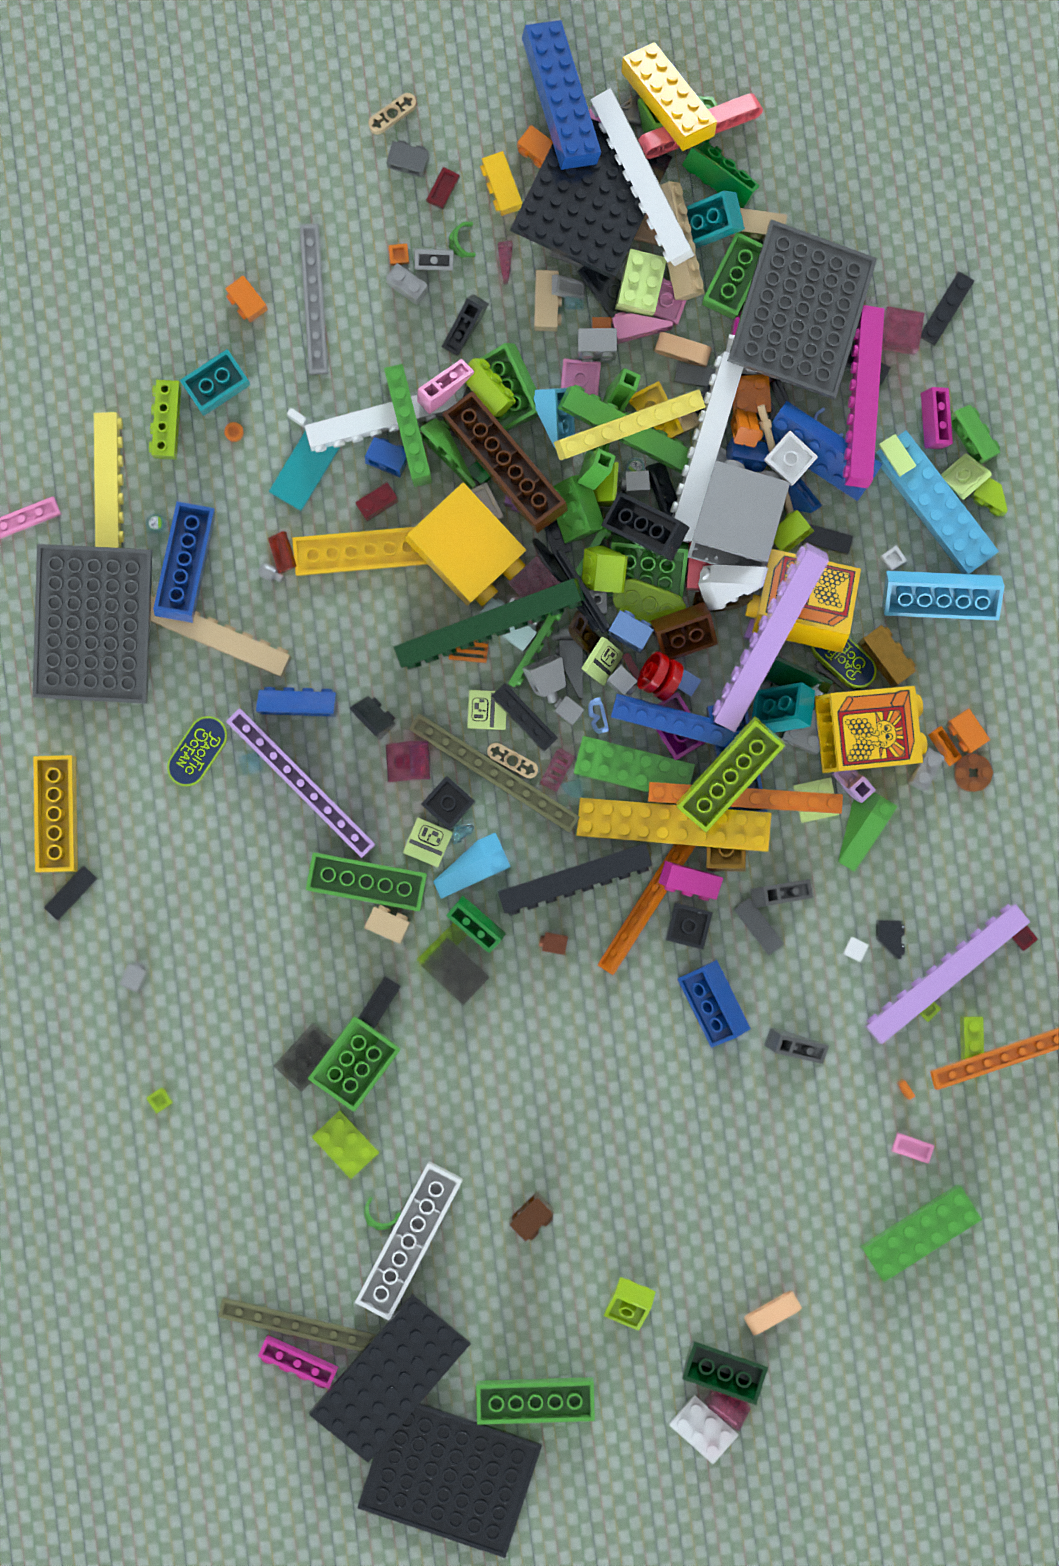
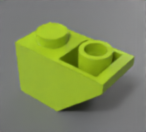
[970,477,1008,517]

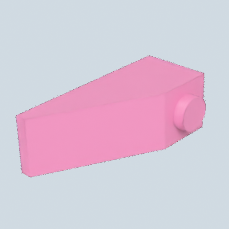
[611,312,673,344]
[417,359,474,414]

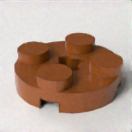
[954,754,993,792]

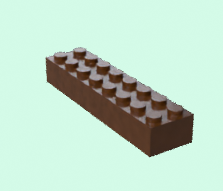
[442,391,568,533]

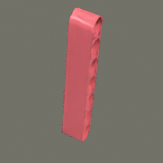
[638,93,763,159]

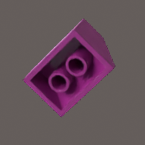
[656,692,707,761]

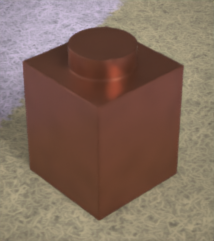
[539,932,568,955]

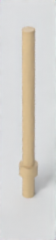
[757,405,794,514]

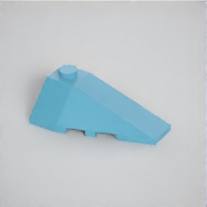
[433,833,511,899]

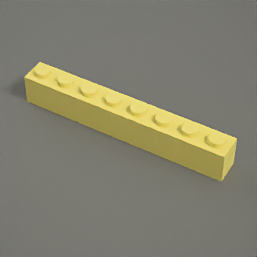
[553,389,705,460]
[94,412,124,548]

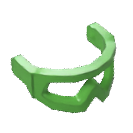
[448,222,476,258]
[364,1197,401,1231]

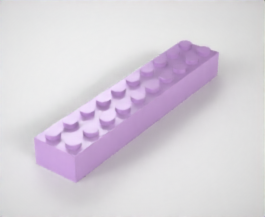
[712,543,829,732]

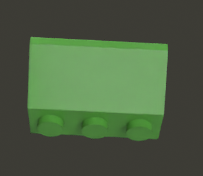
[951,404,1001,465]

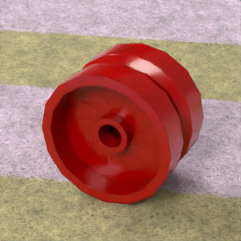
[637,652,684,701]

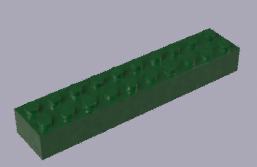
[393,578,586,670]

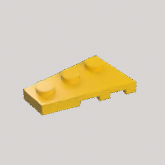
[629,381,685,439]

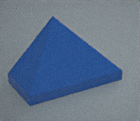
[788,478,823,513]

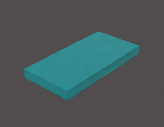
[268,431,341,512]

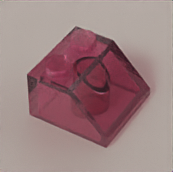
[386,741,430,783]
[704,1390,751,1432]

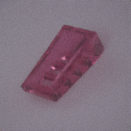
[497,240,513,284]
[540,748,575,792]

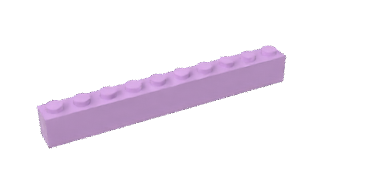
[226,708,377,859]
[865,904,1030,1044]

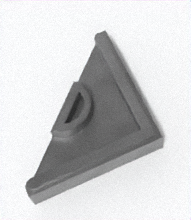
[620,94,642,126]

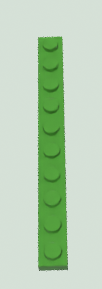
[507,528,611,689]

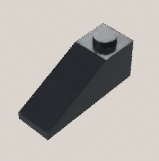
[442,294,489,357]

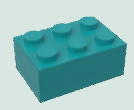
[686,191,745,248]
[180,349,251,416]
[752,682,816,733]

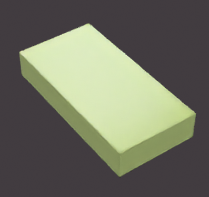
[878,434,916,477]

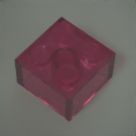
[882,306,925,355]
[508,556,560,598]

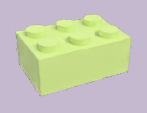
[615,248,666,317]

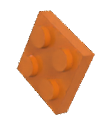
[732,374,771,414]

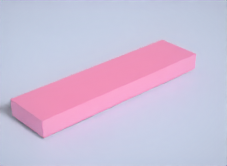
[0,496,61,539]

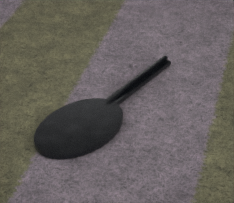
[532,538,599,632]

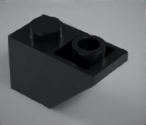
[876,920,905,959]

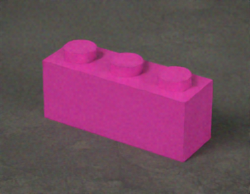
[921,387,953,449]
[659,861,723,901]

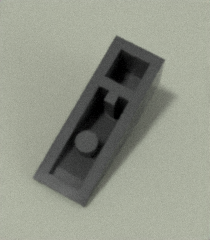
[555,640,583,699]
[750,879,813,908]
[764,1027,829,1064]

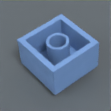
[608,610,654,654]

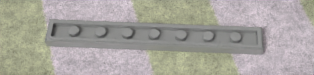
[299,224,328,375]

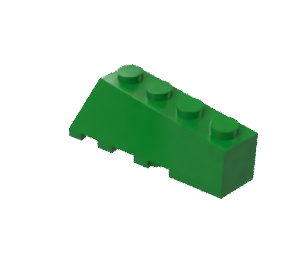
[682,138,760,208]

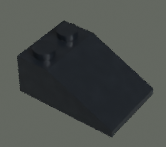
[349,696,396,740]

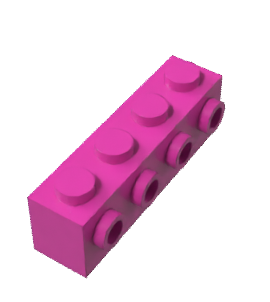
[258,1335,338,1389]

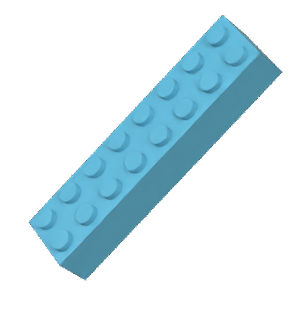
[875,430,999,574]

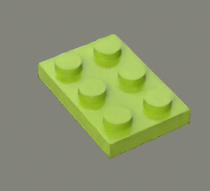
[312,1110,379,1179]

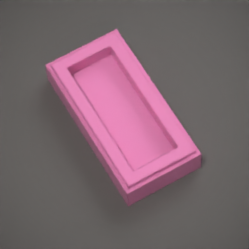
[891,1132,935,1164]

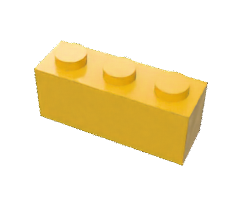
[480,151,523,216]

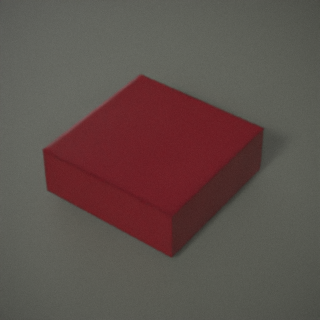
[1012,925,1038,951]

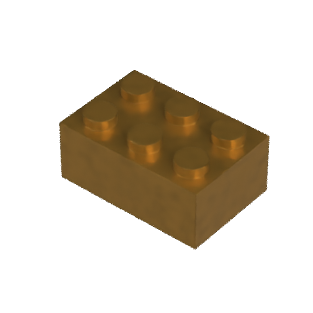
[858,625,916,688]

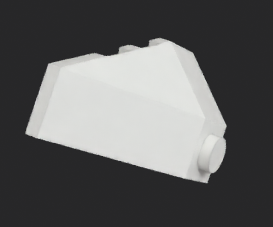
[698,565,768,610]

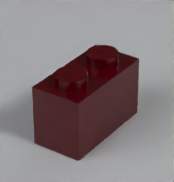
[355,482,399,522]

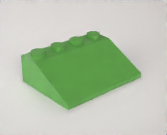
[470,343,539,431]
[607,535,688,599]
[307,1016,401,1112]

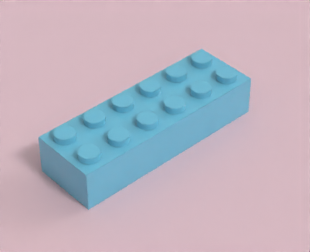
[882,571,1005,620]

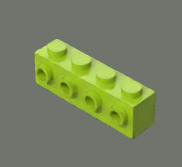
[149,379,182,460]

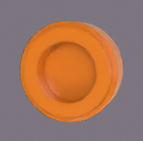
[224,422,244,442]

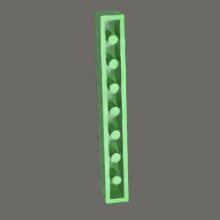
[558,385,689,474]

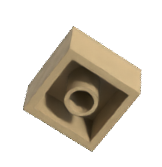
[365,905,411,944]

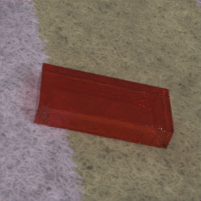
[268,531,297,574]

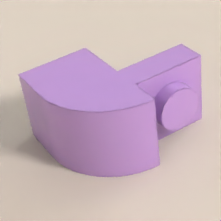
[831,770,876,803]

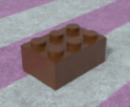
[650,602,718,660]
[509,1191,554,1242]

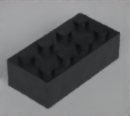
[601,491,690,562]

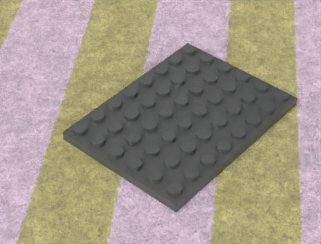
[727,219,877,400]
[32,544,153,704]

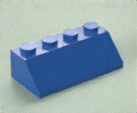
[256,687,337,717]
[677,960,751,1048]

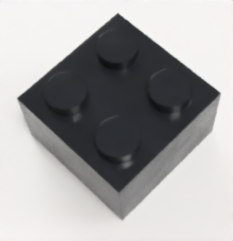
[421,776,476,831]
[665,903,713,950]

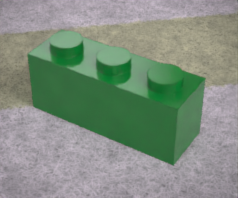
[446,896,506,954]

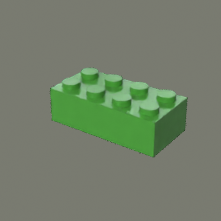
[702,232,762,320]

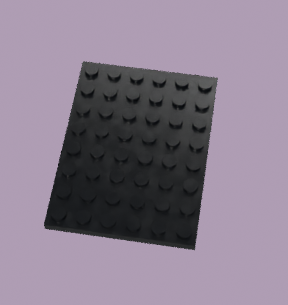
[510,118,672,280]
[357,1403,542,1558]

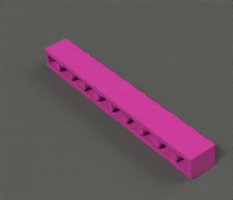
[843,305,884,488]

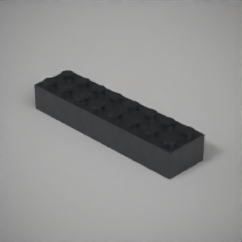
[497,843,652,916]

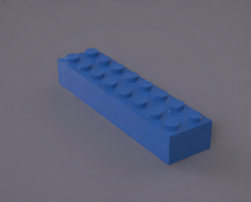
[522,20,601,170]

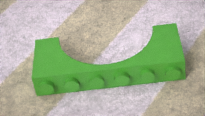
[384,363,433,487]
[577,368,641,490]

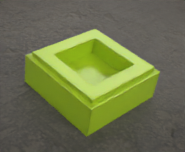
[919,1002,941,1022]
[146,1087,174,1114]

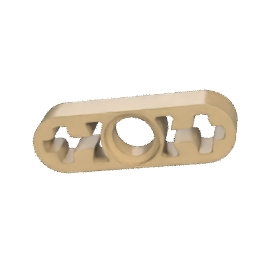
[369,93,416,135]
[487,743,538,779]

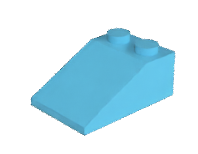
[534,388,575,448]

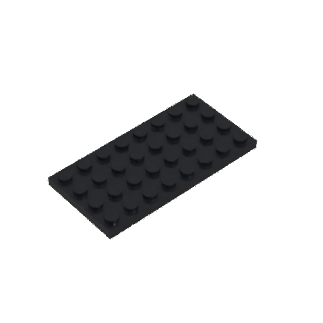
[309,1293,471,1463]

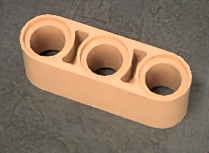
[654,332,712,367]
[744,1290,802,1335]

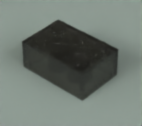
[421,936,490,1005]
[273,1022,335,1092]

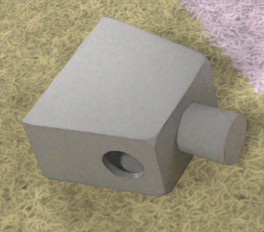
[522,654,566,703]

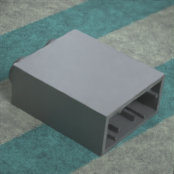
[687,460,790,567]

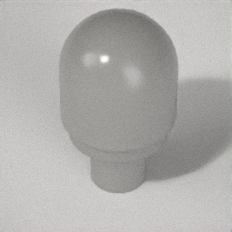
[258,563,284,583]
[551,625,573,641]

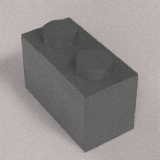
[386,140,430,178]

